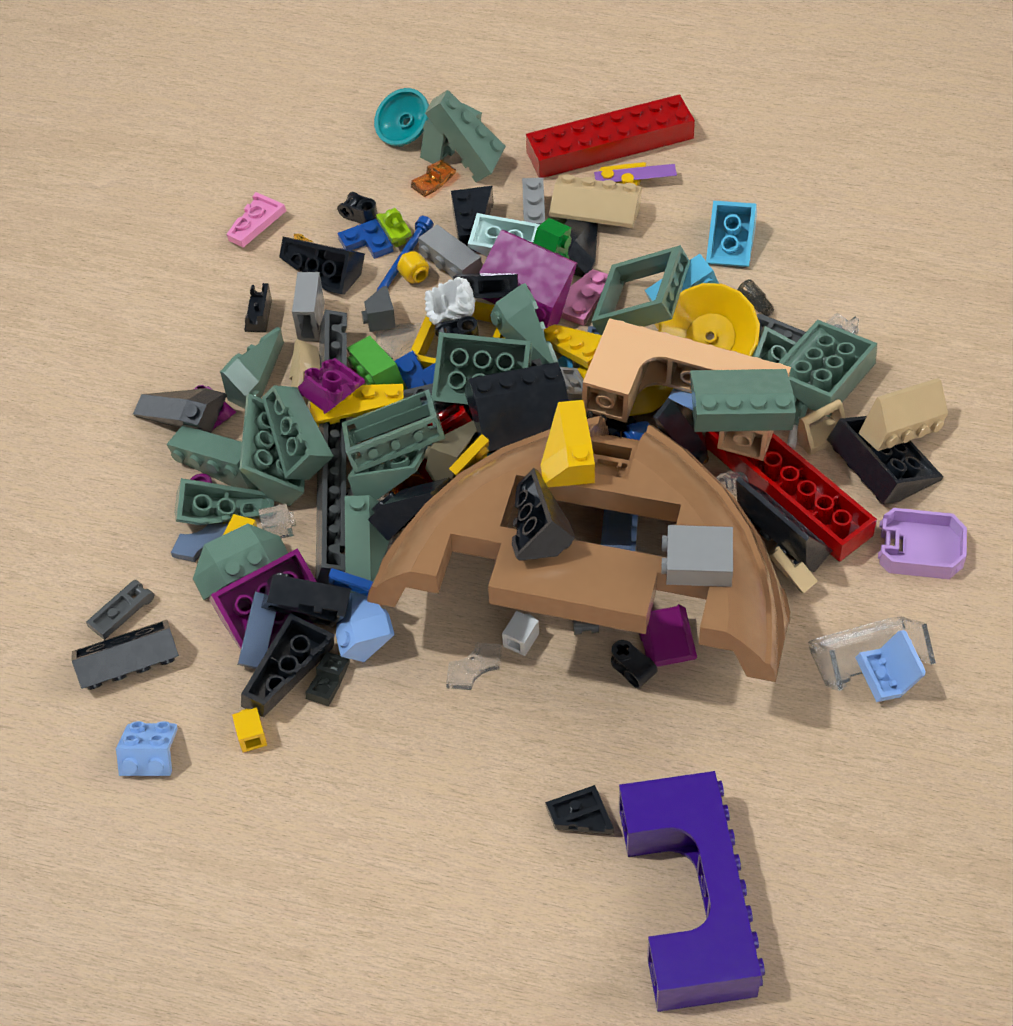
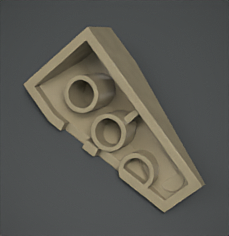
[424,420,479,481]

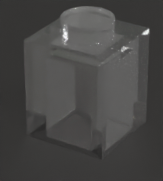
[259,503,296,539]

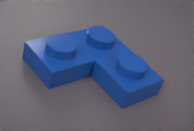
[337,219,394,259]
[394,350,435,389]

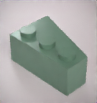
[420,103,482,167]

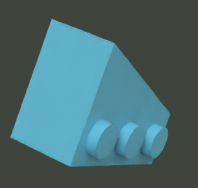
[645,254,719,301]

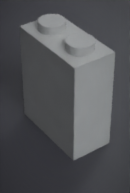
[292,272,325,341]
[661,525,733,587]

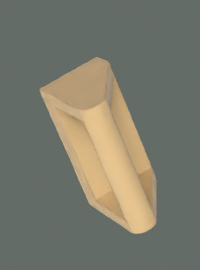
[797,399,846,456]

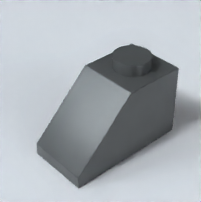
[361,286,396,332]

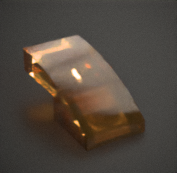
[411,160,456,197]

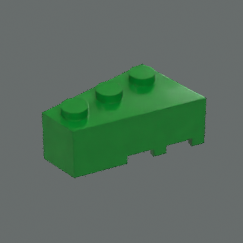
[533,218,572,259]

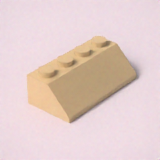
[549,174,642,228]
[859,378,948,451]

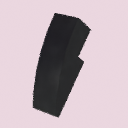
[453,273,519,299]

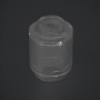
[716,472,748,496]

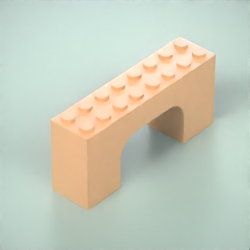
[582,318,791,461]

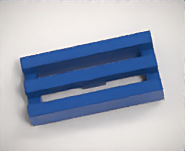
[329,568,373,596]

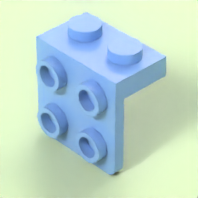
[855,630,926,702]
[116,721,178,776]

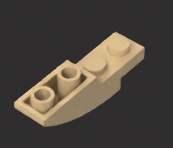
[289,339,320,411]

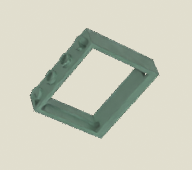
[591,245,690,335]
[342,389,445,473]

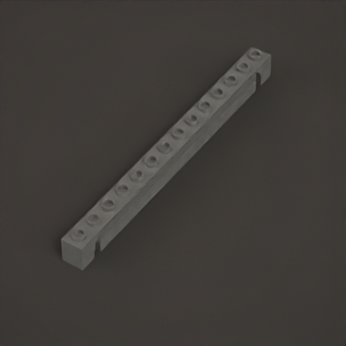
[315,309,347,585]

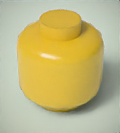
[397,251,429,283]

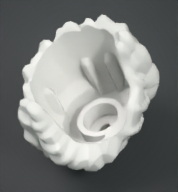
[424,277,475,325]

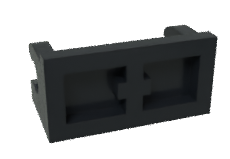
[244,283,272,332]

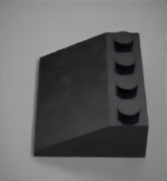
[464,362,569,454]
[826,416,944,504]
[736,476,833,572]

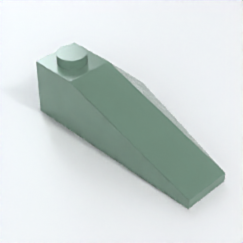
[490,283,558,365]
[220,327,284,409]
[174,478,274,525]
[345,495,390,593]

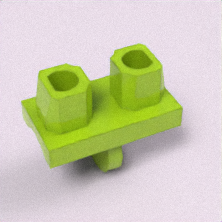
[376,208,412,247]

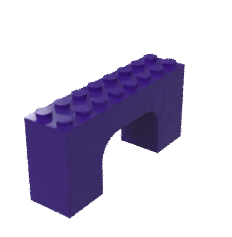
[619,771,765,1012]

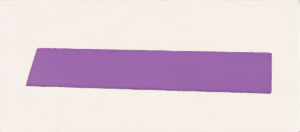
[594,164,677,182]

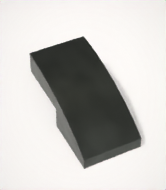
[305,652,350,706]

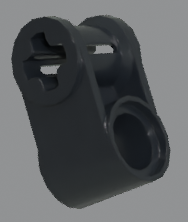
[337,192,378,224]
[434,316,479,337]
[611,640,658,689]

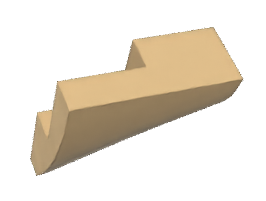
[768,546,818,593]

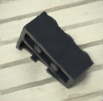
[451,185,494,252]
[261,573,351,627]

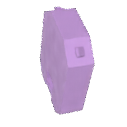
[878,508,967,579]

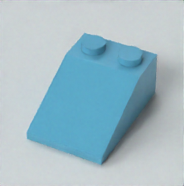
[706,200,757,267]

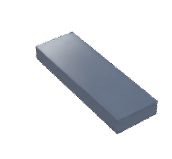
[237,592,276,669]

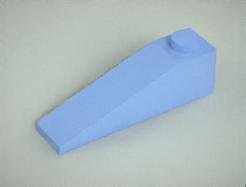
[336,593,395,662]

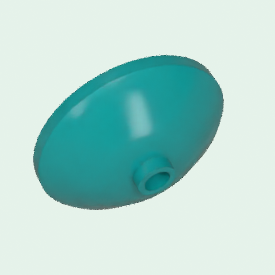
[374,88,429,146]

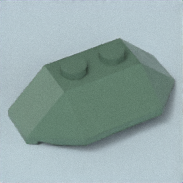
[193,524,288,600]

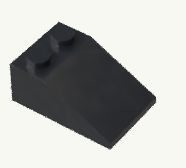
[368,477,452,541]

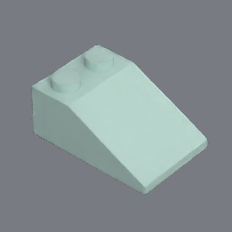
[468,213,540,257]

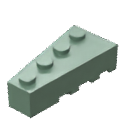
[425,90,506,183]
[262,385,334,480]
[166,425,259,490]

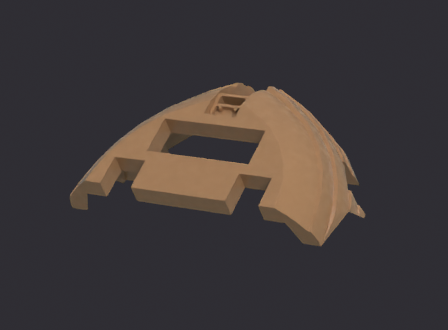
[367,416,791,682]

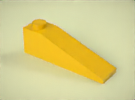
[541,400,595,487]

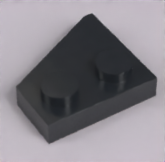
[545,785,614,834]

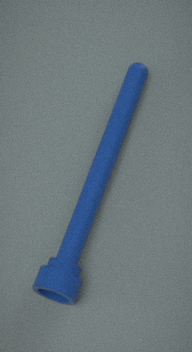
[377,215,434,291]

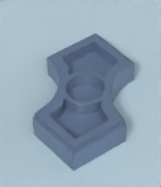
[171,522,228,562]

